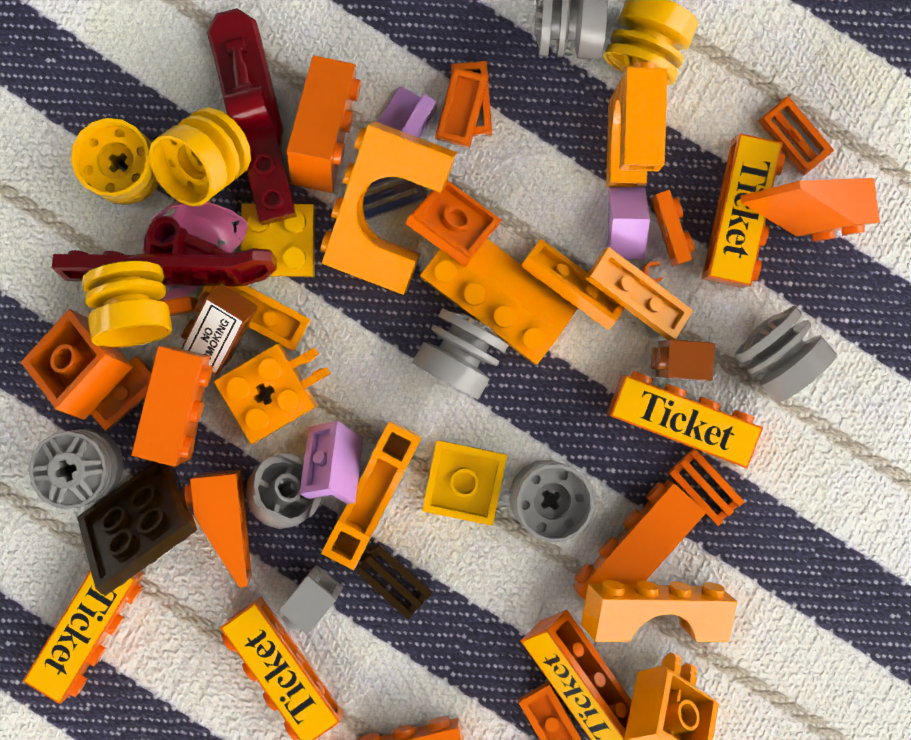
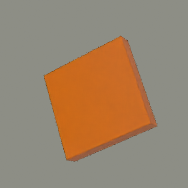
[405,180,502,267]

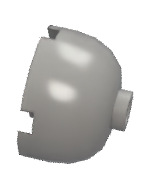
[245,453,321,529]

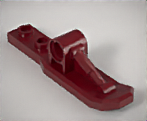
[207,8,297,225]
[51,216,277,286]

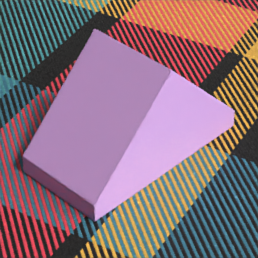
[608,187,650,260]

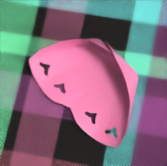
[143,200,248,300]

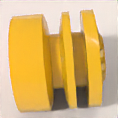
[603,0,699,86]
[149,107,251,206]
[71,118,159,205]
[82,261,172,347]

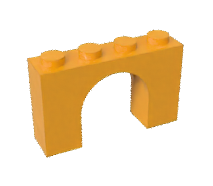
[606,62,668,187]
[320,121,457,295]

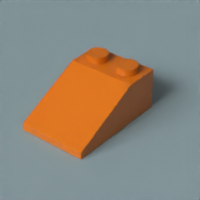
[741,178,880,242]
[185,469,252,588]

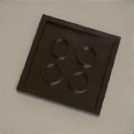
[77,462,198,596]

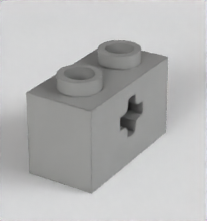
[278,564,343,635]

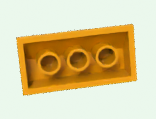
[420,239,578,365]

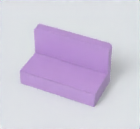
[378,86,437,138]
[299,421,363,504]

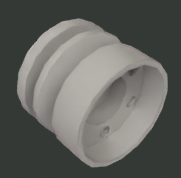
[534,0,608,59]
[735,306,837,403]
[412,308,509,400]
[28,428,124,509]
[509,460,594,542]

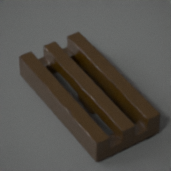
[355,544,433,620]

